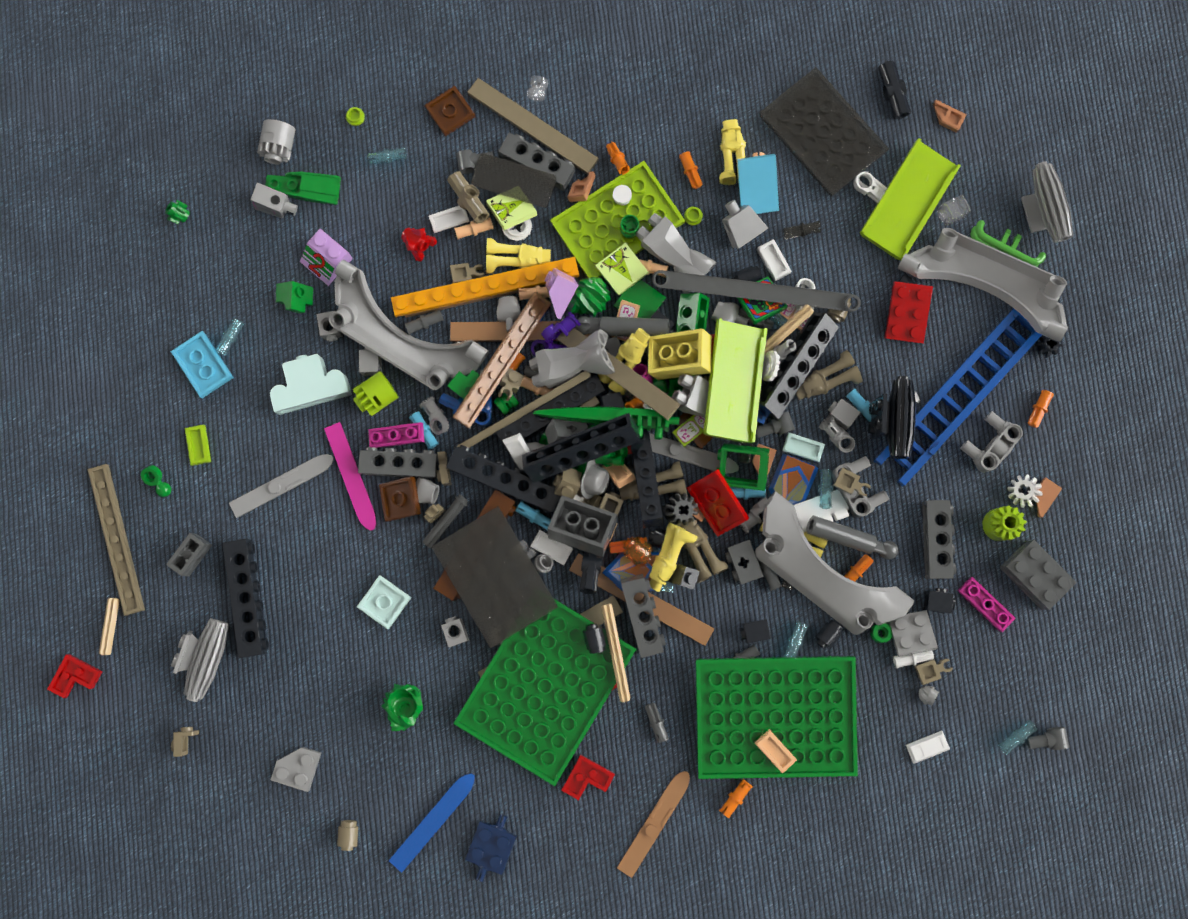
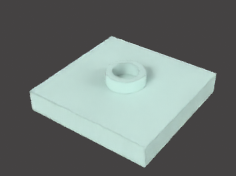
[357,575,412,629]

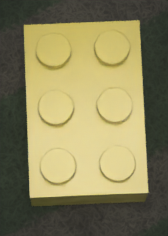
[648,329,712,380]

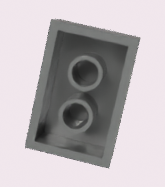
[547,495,617,557]
[999,540,1077,610]

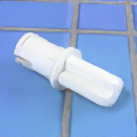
[893,651,934,669]

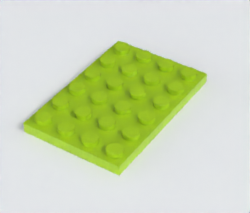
[550,161,685,278]

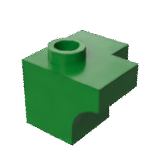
[276,281,313,314]
[448,370,480,399]

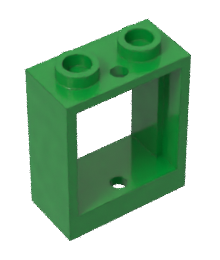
[716,443,770,491]

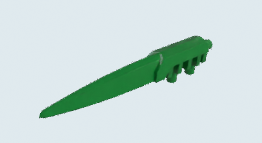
[533,407,680,440]

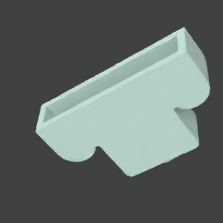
[270,354,352,415]

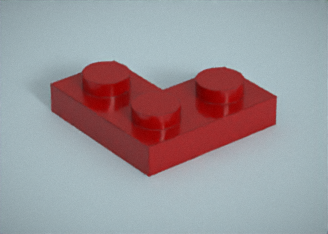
[47,654,103,698]
[561,754,615,800]

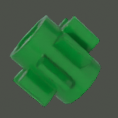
[165,200,189,225]

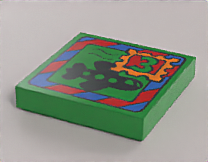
[736,276,788,324]

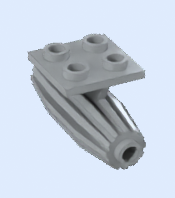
[1021,161,1073,243]
[171,618,229,702]

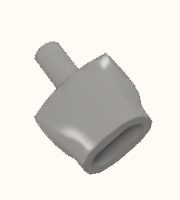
[497,296,521,332]
[711,301,749,325]
[416,477,440,504]

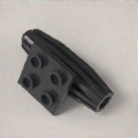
[868,376,916,459]

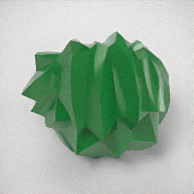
[567,277,611,317]
[381,684,423,731]

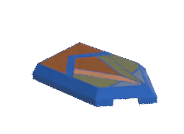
[769,454,819,505]
[602,552,659,591]

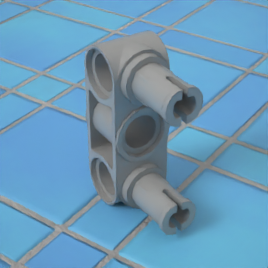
[960,411,1023,473]
[832,456,889,518]

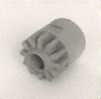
[257,119,295,165]

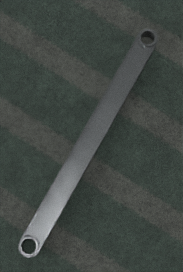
[652,270,861,312]

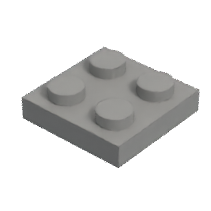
[888,610,938,657]

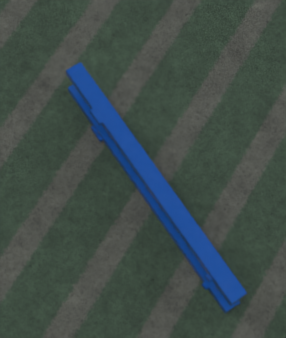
[873,308,1042,487]

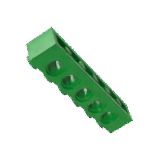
[668,293,710,398]

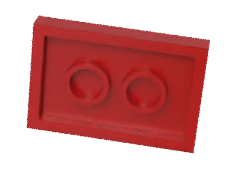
[884,281,933,344]
[686,469,749,537]

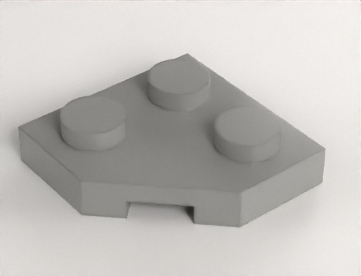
[271,747,322,792]

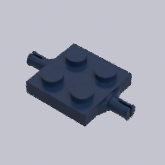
[465,813,517,882]

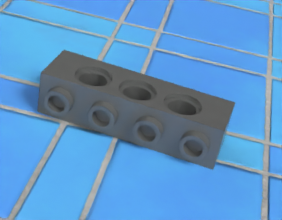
[498,132,575,191]
[358,447,439,479]
[922,500,956,579]
[620,573,666,658]

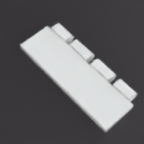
[794,490,849,533]

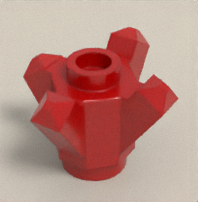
[401,228,437,261]

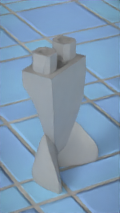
[636,213,717,294]
[529,329,615,389]
[672,374,709,418]

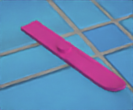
[324,422,376,531]

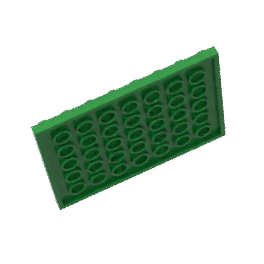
[454,588,636,786]
[696,656,858,779]

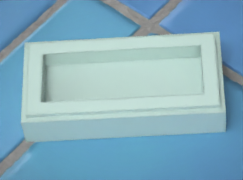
[782,432,825,463]

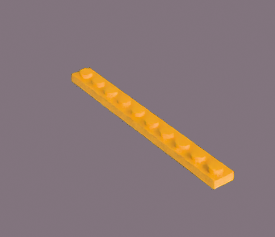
[391,257,579,317]

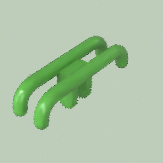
[970,220,1046,267]

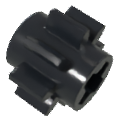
[1035,335,1062,358]

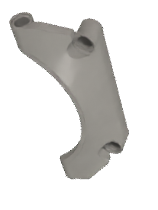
[898,228,1068,343]
[329,260,489,390]
[755,491,914,635]

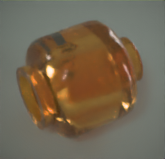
[623,536,652,565]

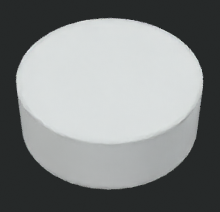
[613,185,632,205]

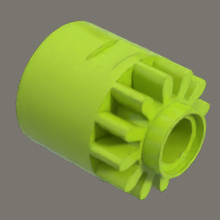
[353,371,399,416]
[982,505,1027,541]

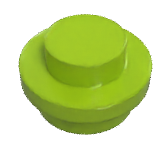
[346,107,365,126]
[684,207,703,226]

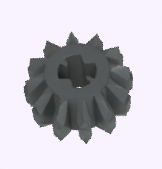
[665,493,698,526]

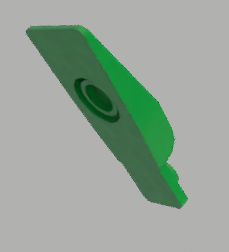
[265,172,341,205]

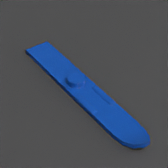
[389,773,475,873]

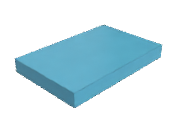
[737,154,779,214]
[170,331,234,398]

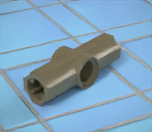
[447,171,490,223]

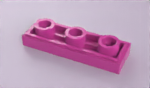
[368,422,425,448]
[957,577,1015,632]

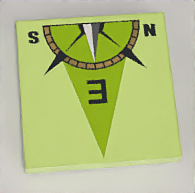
[486,186,537,230]
[595,243,649,296]

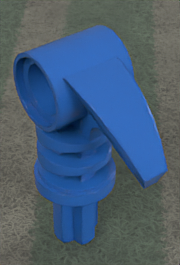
[439,393,493,428]

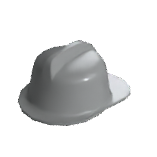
[580,459,609,499]

